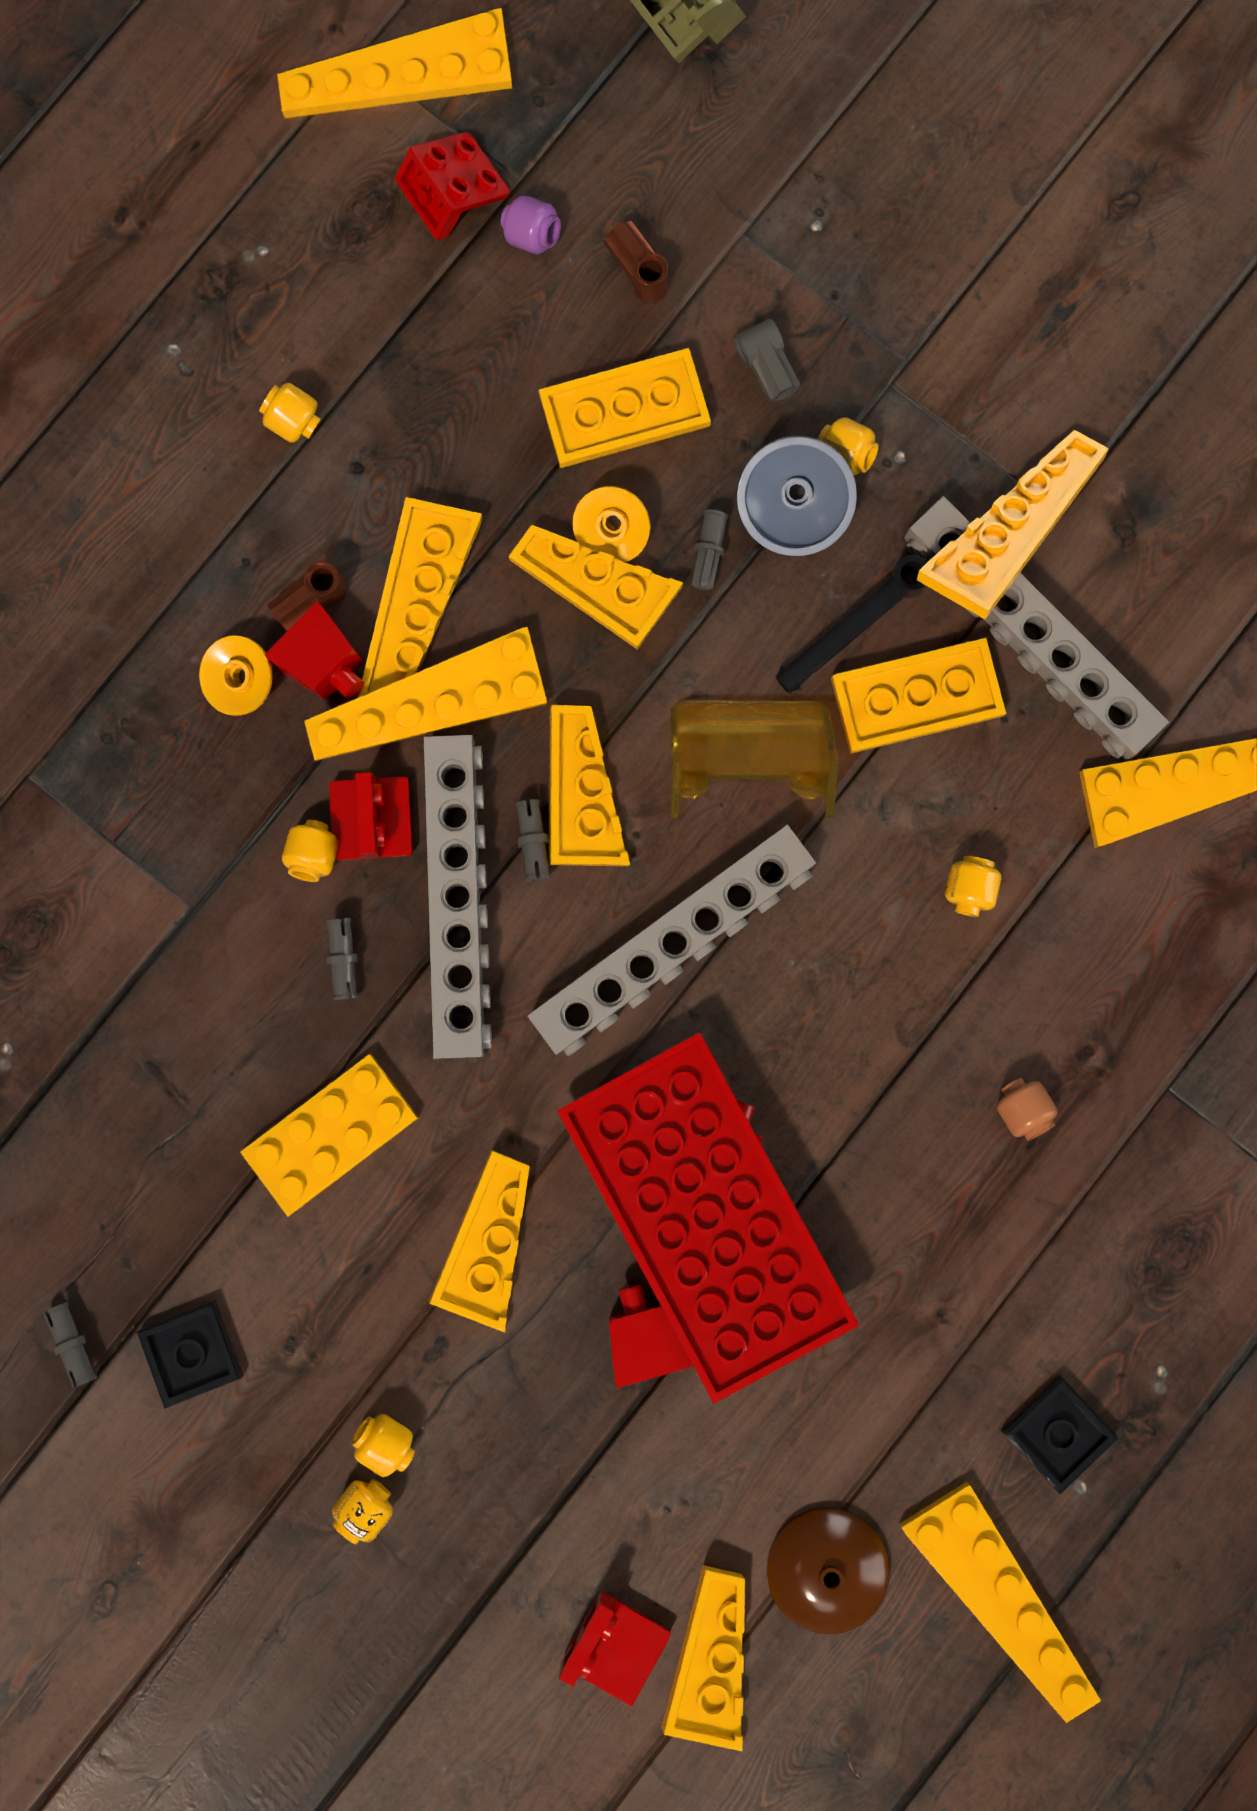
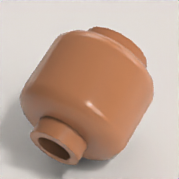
[996,1078,1058,1141]

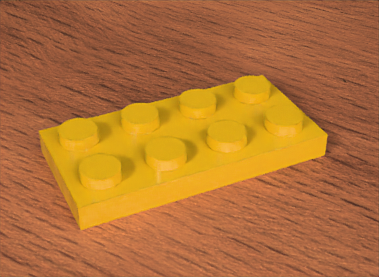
[538,348,711,468]
[831,638,1006,754]
[240,1054,419,1217]

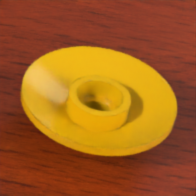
[573,486,651,562]
[199,636,273,716]

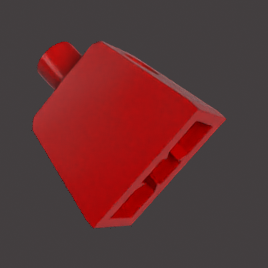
[264,601,364,700]
[609,1283,692,1388]

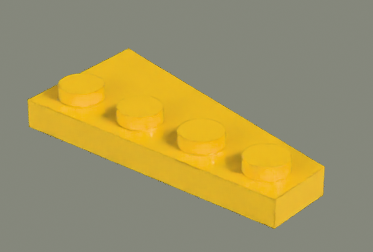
[509,525,683,650]
[549,705,630,866]
[429,1150,530,1332]
[661,1565,745,1751]

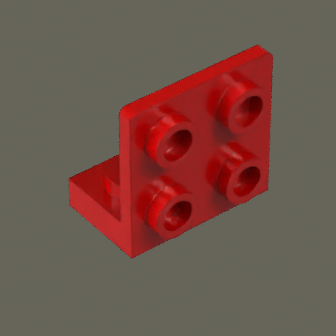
[394,132,510,241]
[558,1590,671,1706]

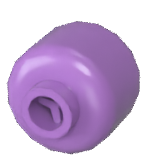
[501,196,561,254]

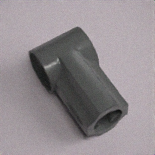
[734,318,801,404]

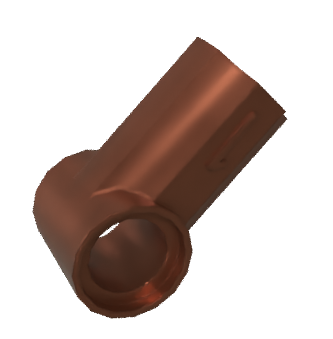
[604,221,668,303]
[267,561,347,631]

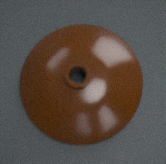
[767,1507,890,1634]

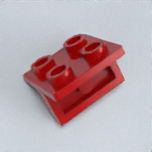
[329,772,413,860]

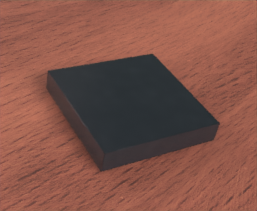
[137,1300,243,1409]
[1001,1375,1119,1494]

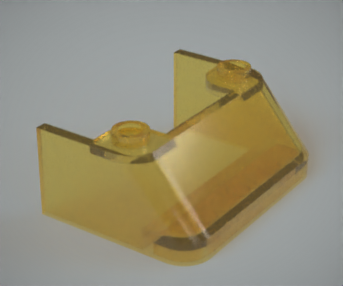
[670,700,838,818]

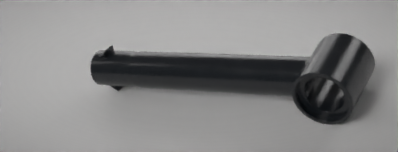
[775,555,927,694]

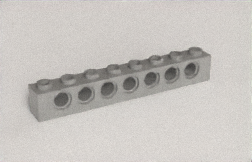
[904,496,1169,761]
[424,735,492,1059]
[528,824,816,1057]

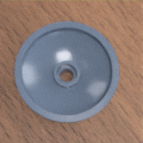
[737,436,857,556]

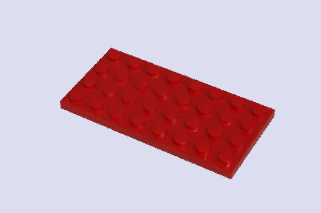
[557,1033,860,1404]

